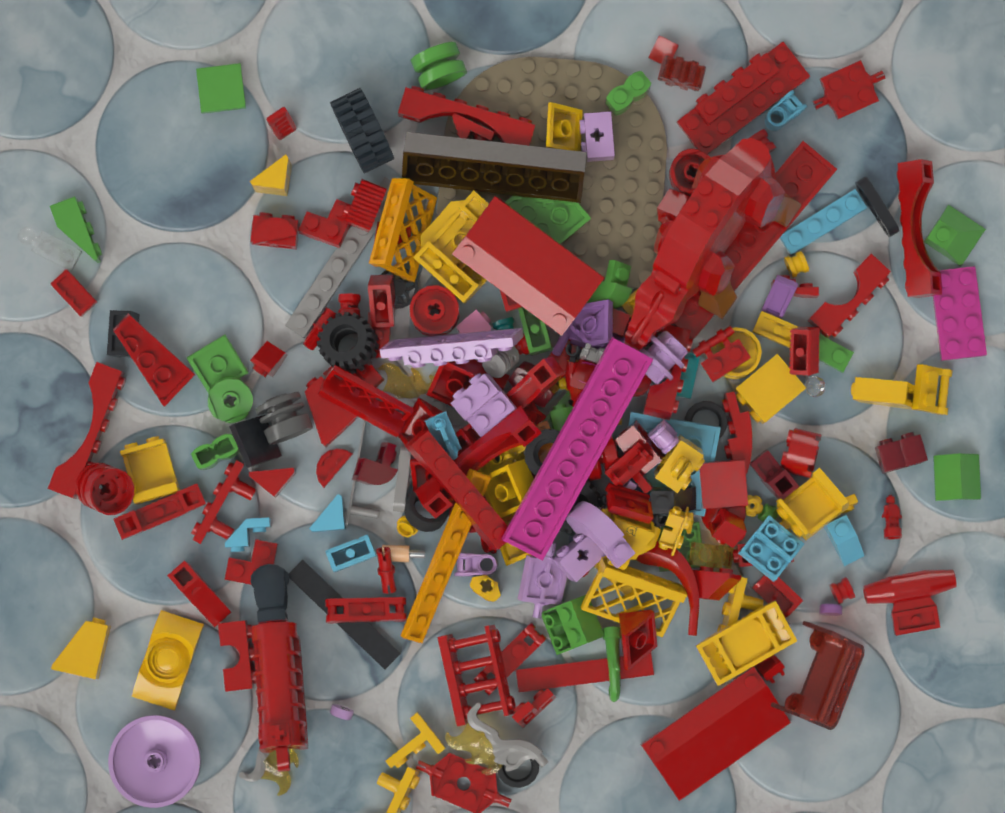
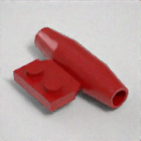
[863,570,957,636]

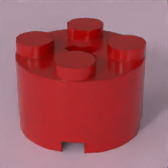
[669,149,710,196]
[781,428,822,478]

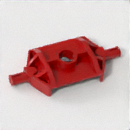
[416,753,512,813]

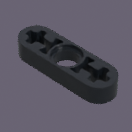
[855,177,900,237]

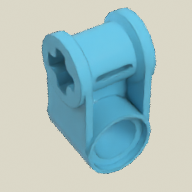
[764,90,807,131]

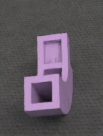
[565,501,635,568]

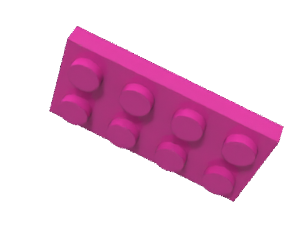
[932,266,987,361]

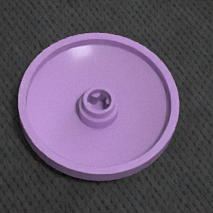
[108,715,201,808]

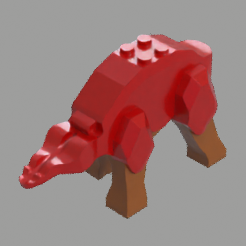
[624,138,801,351]

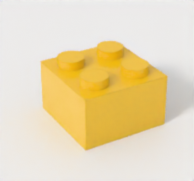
[484,459,534,519]

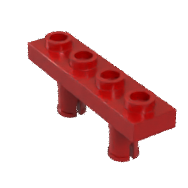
[191,460,256,544]

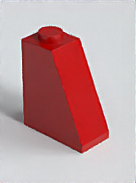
[304,376,359,448]

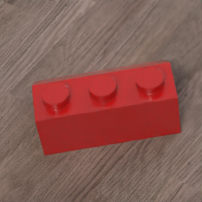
[426,359,510,407]

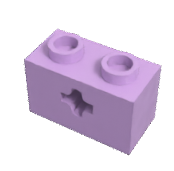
[580,112,615,162]
[552,533,605,582]

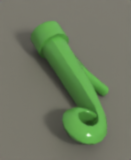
[602,626,621,702]

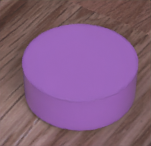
[819,604,843,616]

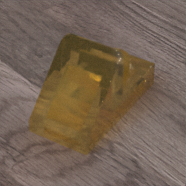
[689,542,734,569]

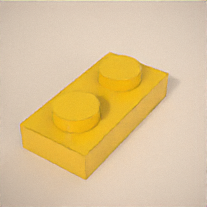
[752,311,798,348]

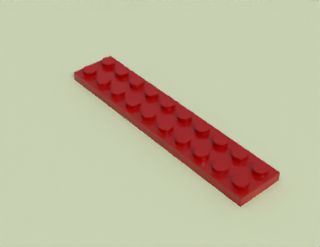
[673,141,837,340]

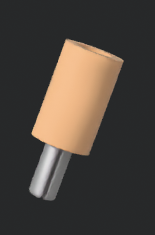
[382,545,425,562]

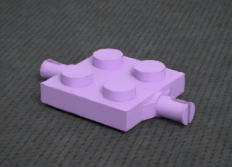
[518,542,567,619]

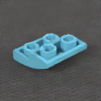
[738,516,804,582]

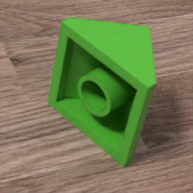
[933,453,981,501]

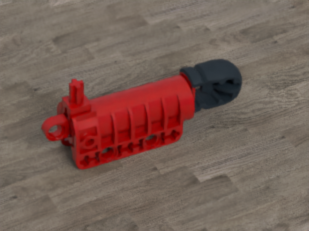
[250,564,308,772]

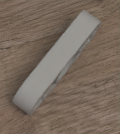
[393,446,412,512]

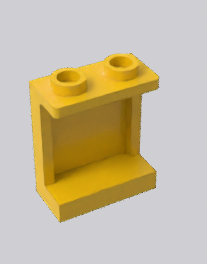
[734,354,806,424]
[120,436,180,504]
[776,468,849,541]

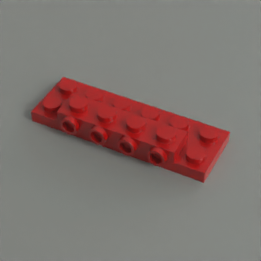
[676,42,810,155]

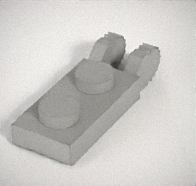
[579,343,605,364]

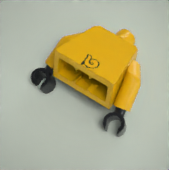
[600,494,667,560]

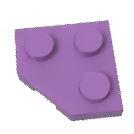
[569,300,613,348]

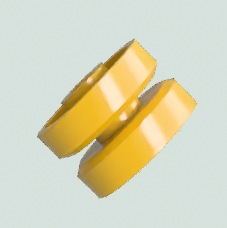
[711,327,762,380]

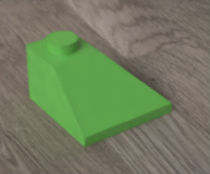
[924,205,986,267]

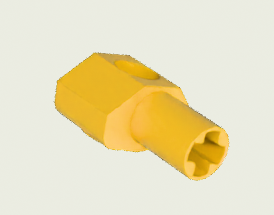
[470,575,501,602]

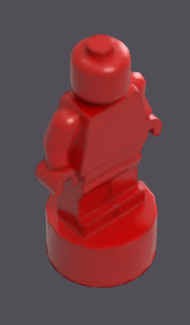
[882,495,902,540]

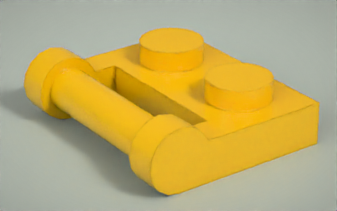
[912,364,953,415]

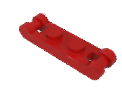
[325,597,407,624]
[473,622,547,696]

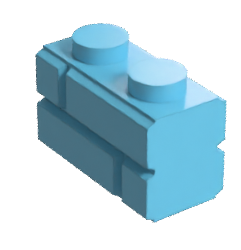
[325,534,377,573]

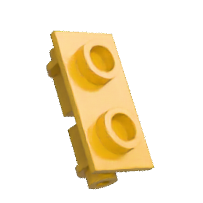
[658,506,691,556]

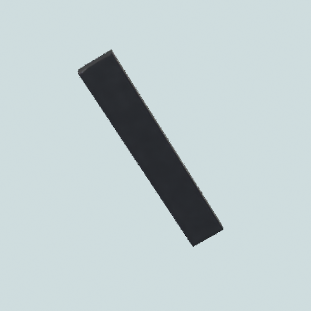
[288,559,401,670]

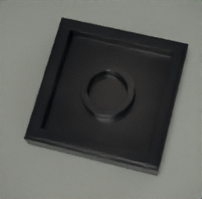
[229,415,282,468]

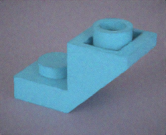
[225,517,272,552]

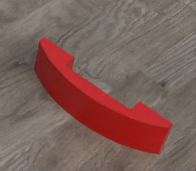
[113,483,206,540]

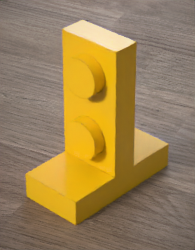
[385,712,446,769]

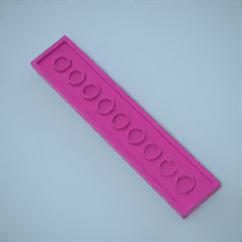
[501,337,653,561]

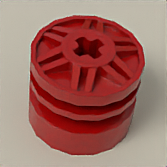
[76,463,134,515]

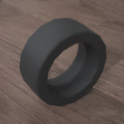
[684,401,727,439]
[404,490,450,532]
[496,759,539,788]

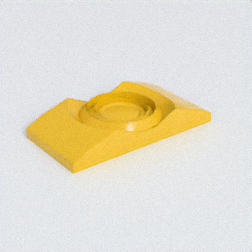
[695,601,797,686]
[132,610,204,711]

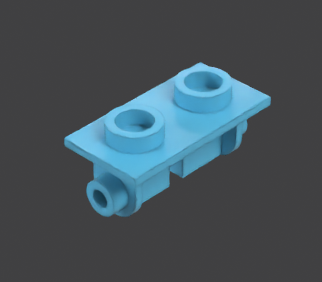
[425,411,462,460]

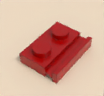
[605,483,653,524]

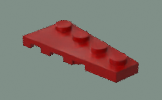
[113,313,195,407]

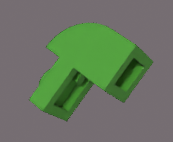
[587,260,632,309]

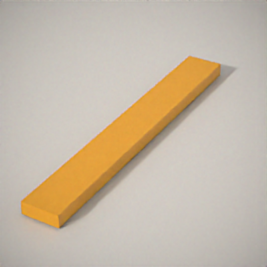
[400,469,491,643]

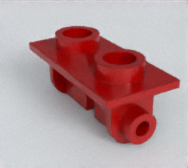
[604,442,653,487]

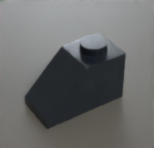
[650,486,696,514]

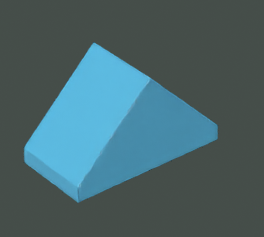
[309,494,346,532]

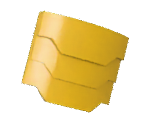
[413,190,489,304]

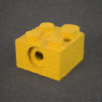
[654,434,705,493]

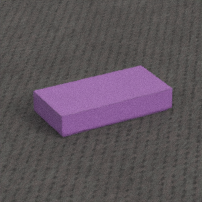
[761,275,798,319]

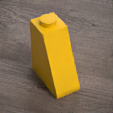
[851,377,915,410]
[51,617,111,679]

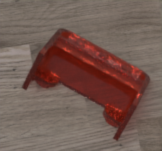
[771,621,865,730]

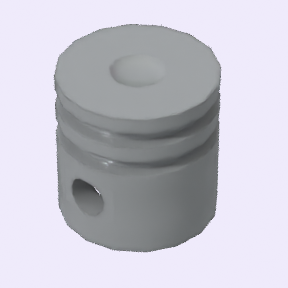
[482,347,520,378]

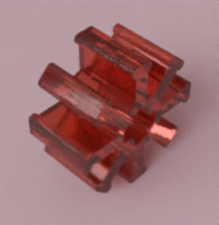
[658,55,706,92]

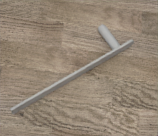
[345,420,380,528]

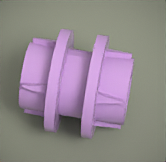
[640,331,688,384]

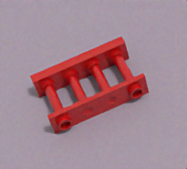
[437,624,516,727]

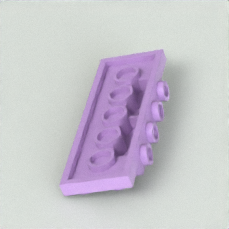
[380,328,523,368]

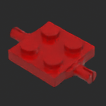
[812,60,886,120]

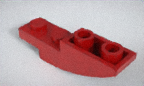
[721,391,752,475]

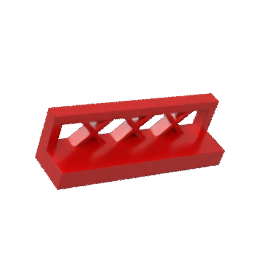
[318,365,414,438]

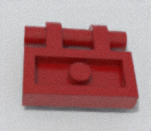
[692,326,751,383]

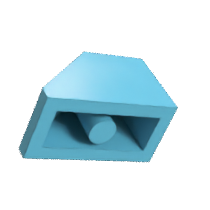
[824,515,865,566]

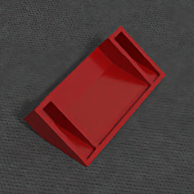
[452,196,605,336]
[640,666,791,801]

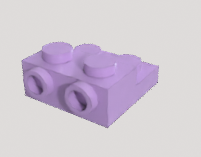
[451,373,517,437]

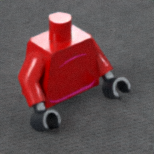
[565,344,597,407]

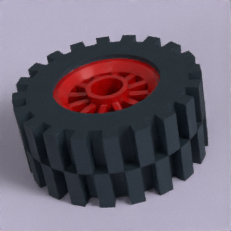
[330,88,394,174]

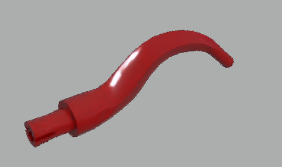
[600,507,700,636]

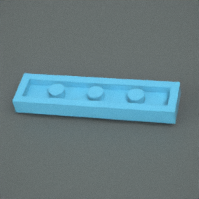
[780,189,867,256]

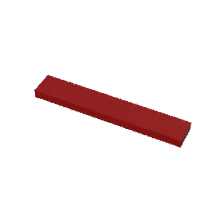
[516,652,654,692]

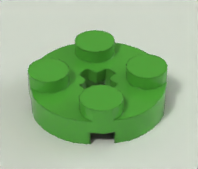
[207,377,253,423]

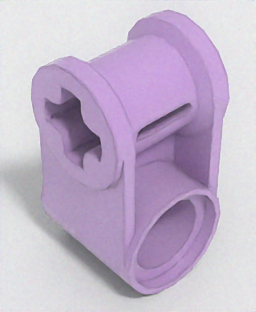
[647,419,679,454]
[454,553,498,577]

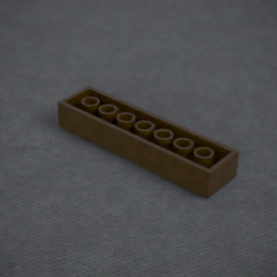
[402,132,587,203]

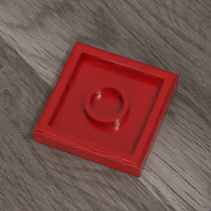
[699,459,748,509]

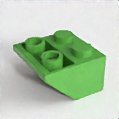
[542,595,605,655]

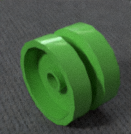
[411,42,467,91]

